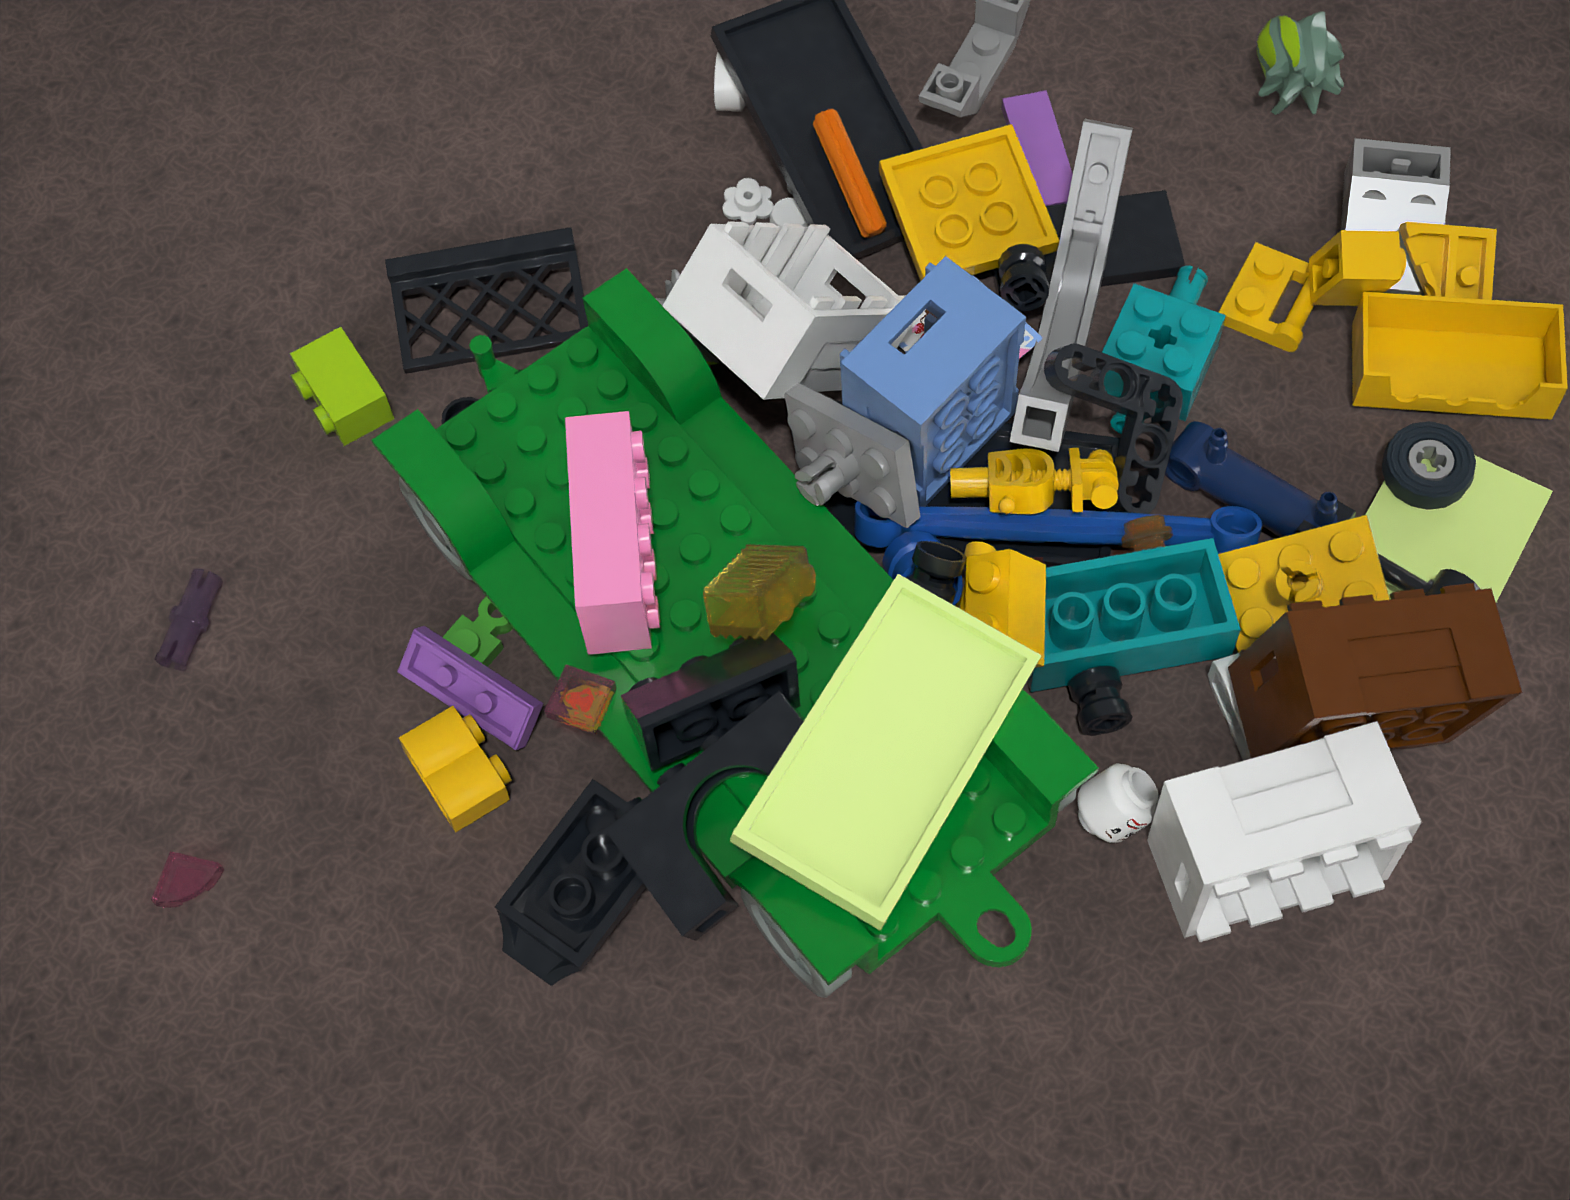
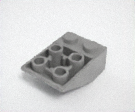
[1341,138,1451,296]

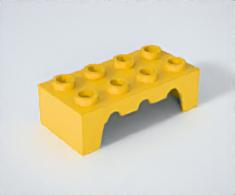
[1352,292,1568,420]

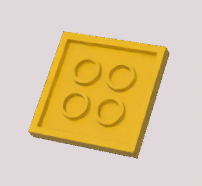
[879,124,1059,281]

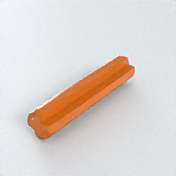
[813,109,887,238]

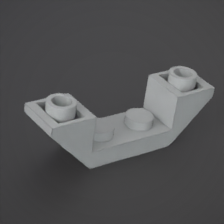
[919,0,1031,117]

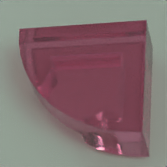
[151,851,224,908]

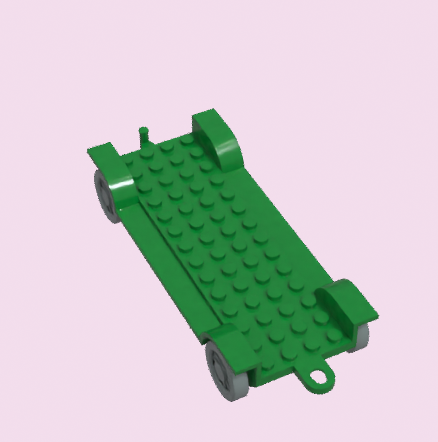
[371,268,1099,998]

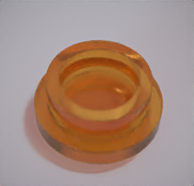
[1121,515,1173,552]

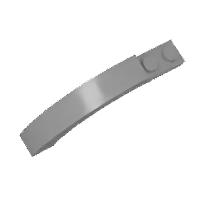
[1010,119,1133,452]

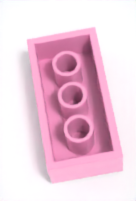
[565,411,660,655]

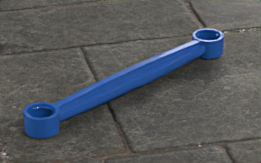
[854,501,1262,554]

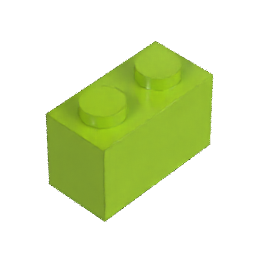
[290,327,395,446]

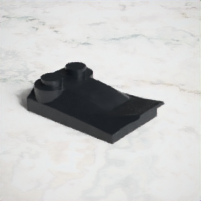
[495,779,646,986]

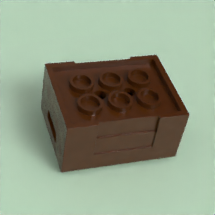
[1228,583,1522,759]

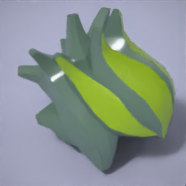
[1257,11,1344,115]

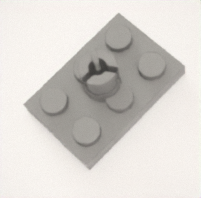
[784,383,921,528]

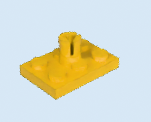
[1218,515,1390,653]

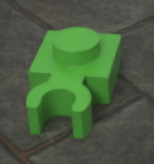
[442,596,513,667]

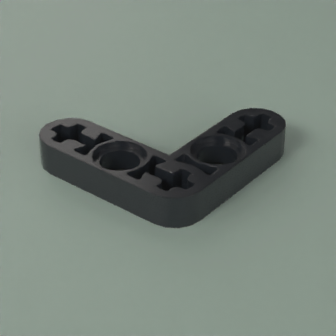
[1044,344,1183,514]

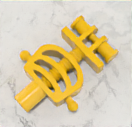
[950,448,1119,514]

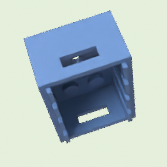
[840,256,1026,507]

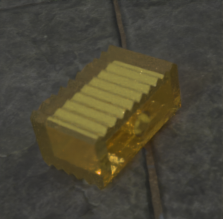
[703,544,816,641]

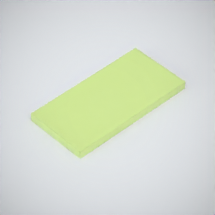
[1366,455,1553,602]
[730,574,1042,931]

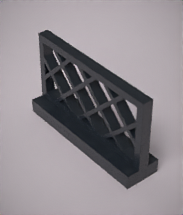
[385,227,588,374]

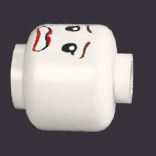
[1077,763,1159,843]

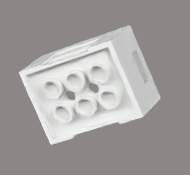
[663,221,915,400]
[1147,721,1421,942]

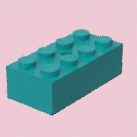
[1028,538,1241,692]

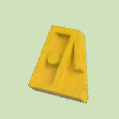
[1399,222,1497,300]

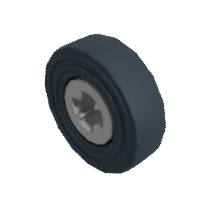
[1382,421,1476,510]

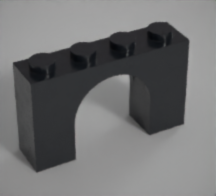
[605,691,805,941]

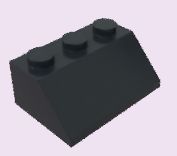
[620,630,800,771]

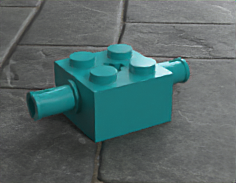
[1102,266,1226,434]

